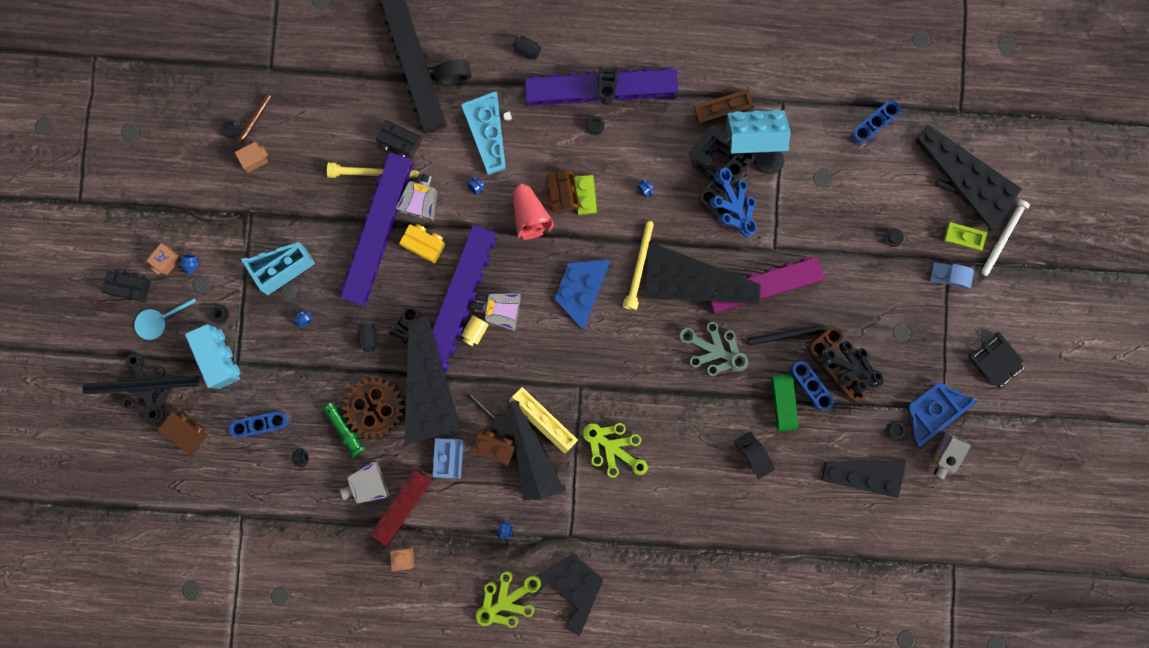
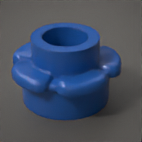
[467,177,484,195]
[637,180,654,198]
[294,311,313,328]
[497,520,513,539]

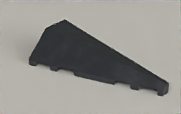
[510,400,566,500]

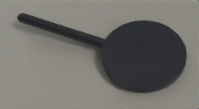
[755,151,785,174]
[468,394,515,443]

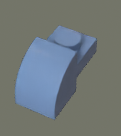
[930,262,974,290]

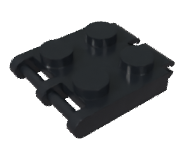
[968,332,1024,388]

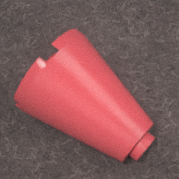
[512,184,554,240]

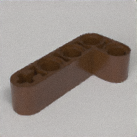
[808,327,867,402]

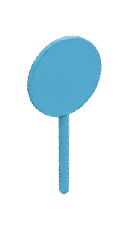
[134,299,196,340]

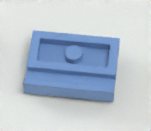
[433,438,464,479]

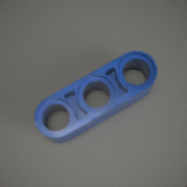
[850,100,901,145]
[790,361,834,410]
[229,412,289,438]

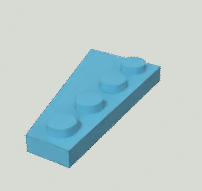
[461,91,506,175]

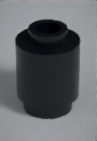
[512,35,542,60]
[358,324,378,352]

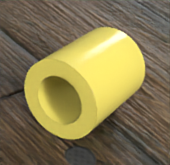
[461,315,489,346]

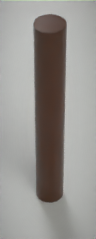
[236,93,272,145]

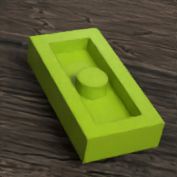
[574,175,597,215]
[943,222,987,251]

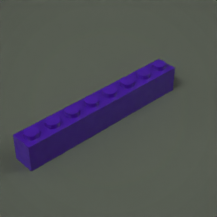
[525,67,679,106]
[340,153,414,306]
[433,224,498,374]

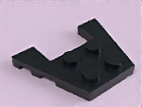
[522,553,603,636]

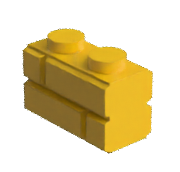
[399,224,445,264]

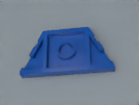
[555,260,610,329]
[908,382,977,447]

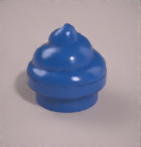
[179,254,199,275]

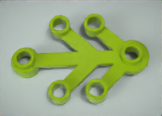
[583,423,648,478]
[476,571,541,628]

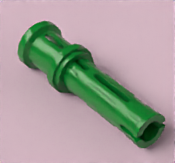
[322,402,366,458]

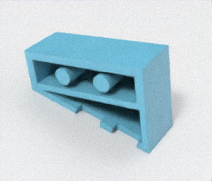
[241,242,316,295]

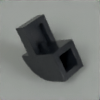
[734,431,775,479]

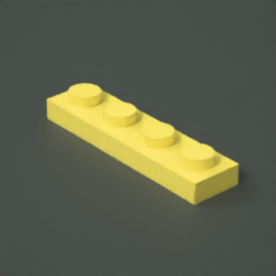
[509,387,578,454]

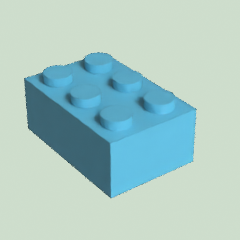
[726,110,791,153]
[185,325,240,389]

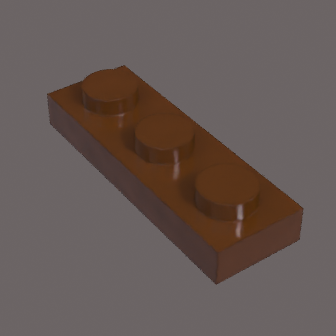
[694,89,754,125]

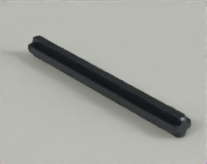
[82,375,200,394]

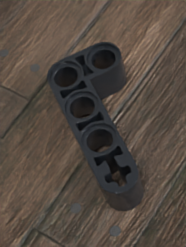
[699,152,756,221]

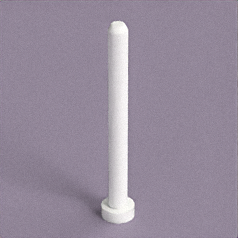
[981,199,1030,276]

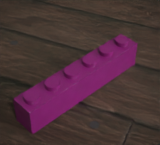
[709,256,825,314]

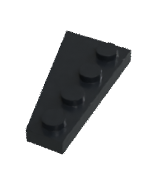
[821,460,906,498]

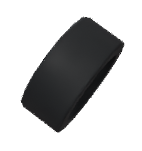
[434,59,472,86]

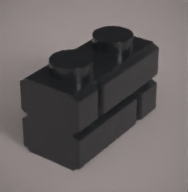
[376,120,422,159]
[102,269,151,303]

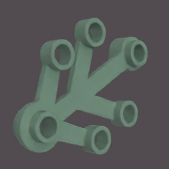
[679,322,748,376]

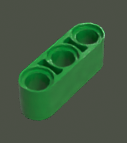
[771,374,798,432]

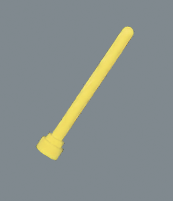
[327,162,419,178]
[622,221,653,310]

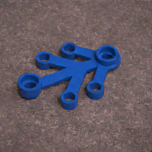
[710,168,757,237]

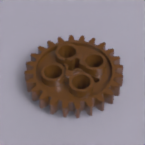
[342,376,405,439]

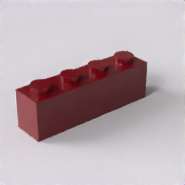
[370,469,433,546]

